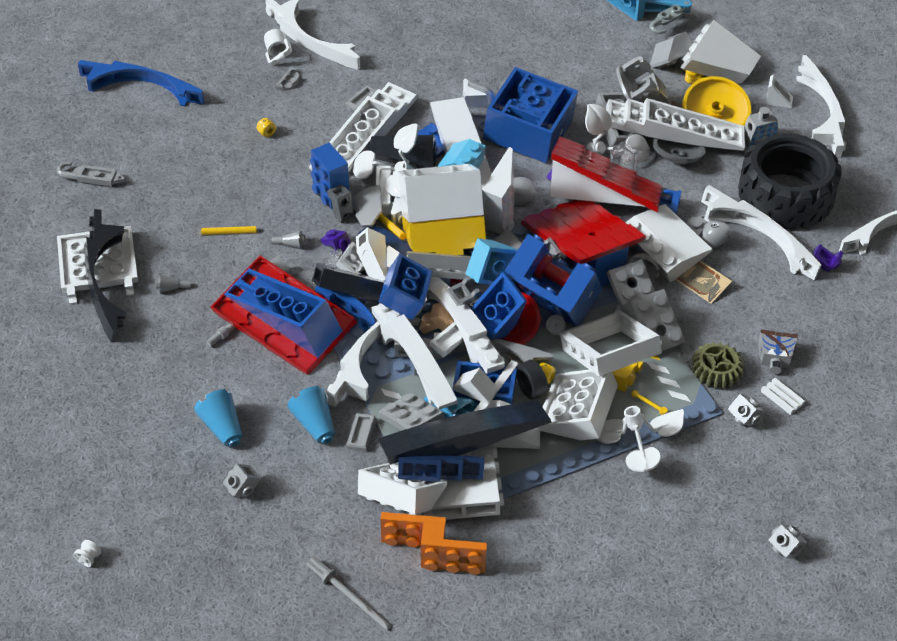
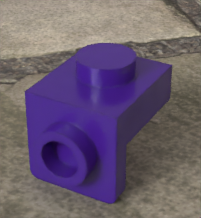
[320,229,351,256]
[812,244,843,272]

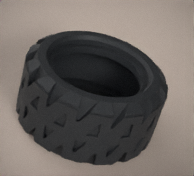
[738,133,842,229]

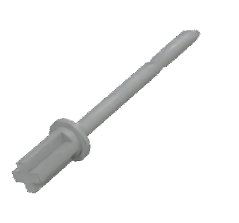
[306,556,391,630]

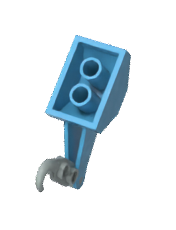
[607,0,692,34]

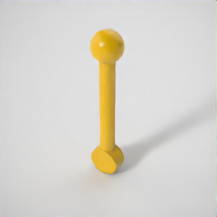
[631,390,668,415]

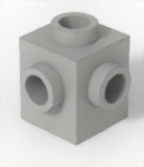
[728,394,765,426]
[223,463,261,497]
[768,524,807,559]

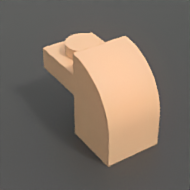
[419,303,455,334]

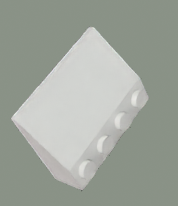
[482,147,515,235]
[626,204,713,283]
[536,370,618,440]

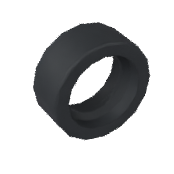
[516,359,548,399]

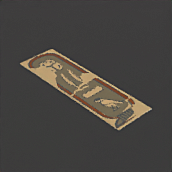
[631,246,732,303]

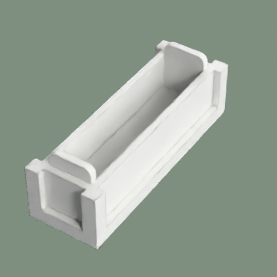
[376,166,394,216]

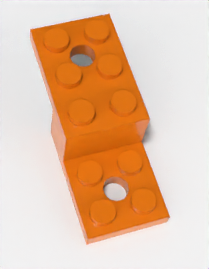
[380,512,487,575]

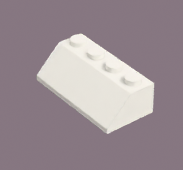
[358,463,447,515]

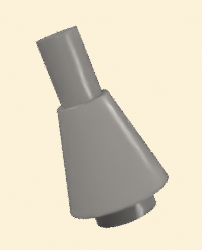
[271,230,306,249]
[155,275,191,293]

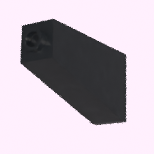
[368,135,436,169]
[312,263,385,301]

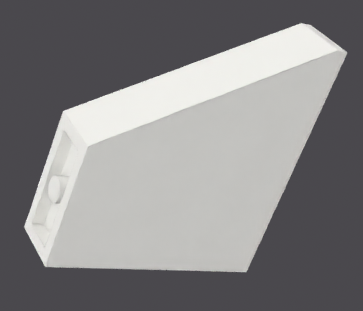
[681,20,761,84]
[424,444,504,520]

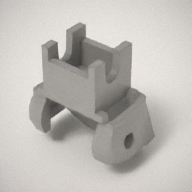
[616,56,671,105]

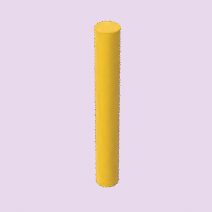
[377,213,406,240]
[201,226,257,235]

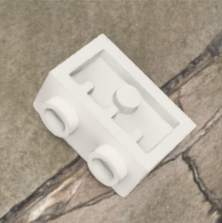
[336,242,365,274]

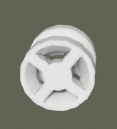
[73,540,101,567]

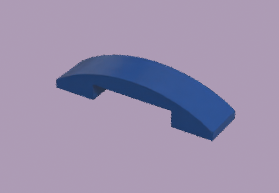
[315,286,375,332]

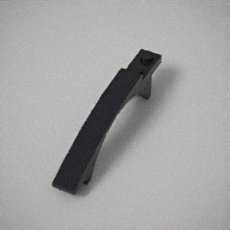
[84,209,125,342]

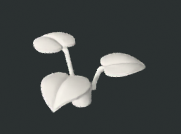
[585,104,650,164]
[353,124,418,198]
[596,406,684,472]

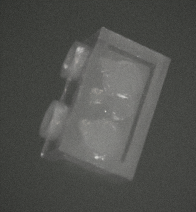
[610,141,639,172]

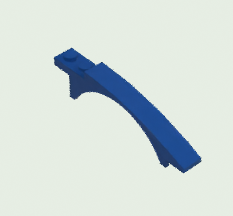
[78,60,204,106]

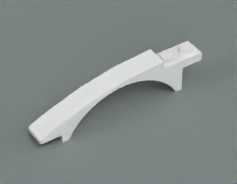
[265,0,360,70]
[796,55,846,157]
[701,185,821,280]
[839,210,897,256]
[425,277,505,374]
[371,303,458,410]
[327,306,423,407]

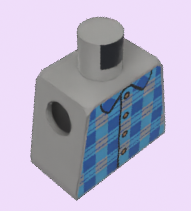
[744,107,778,147]

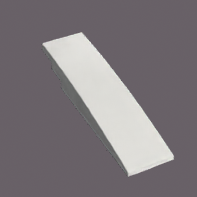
[309,82,417,172]
[430,97,491,199]
[606,98,745,150]

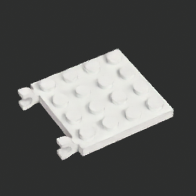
[57,226,138,305]

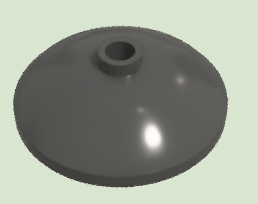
[653,138,705,164]

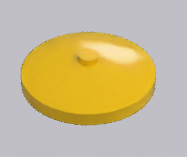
[682,76,751,126]

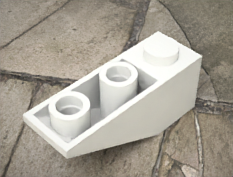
[356,228,387,281]

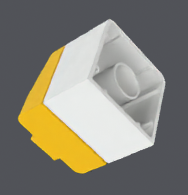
[398,164,486,255]

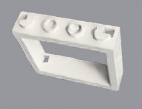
[560,311,662,376]

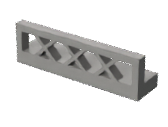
[407,251,471,279]

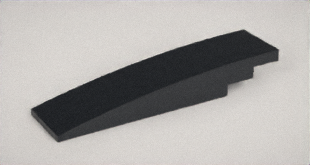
[378,401,552,465]

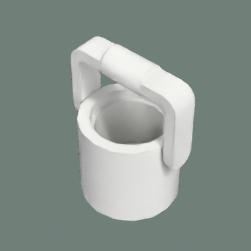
[264,29,292,66]

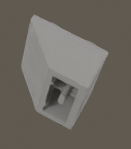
[650,31,692,69]

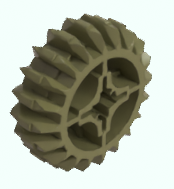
[691,341,745,389]

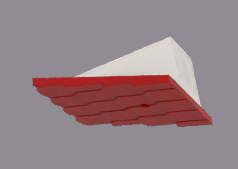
[550,136,662,213]

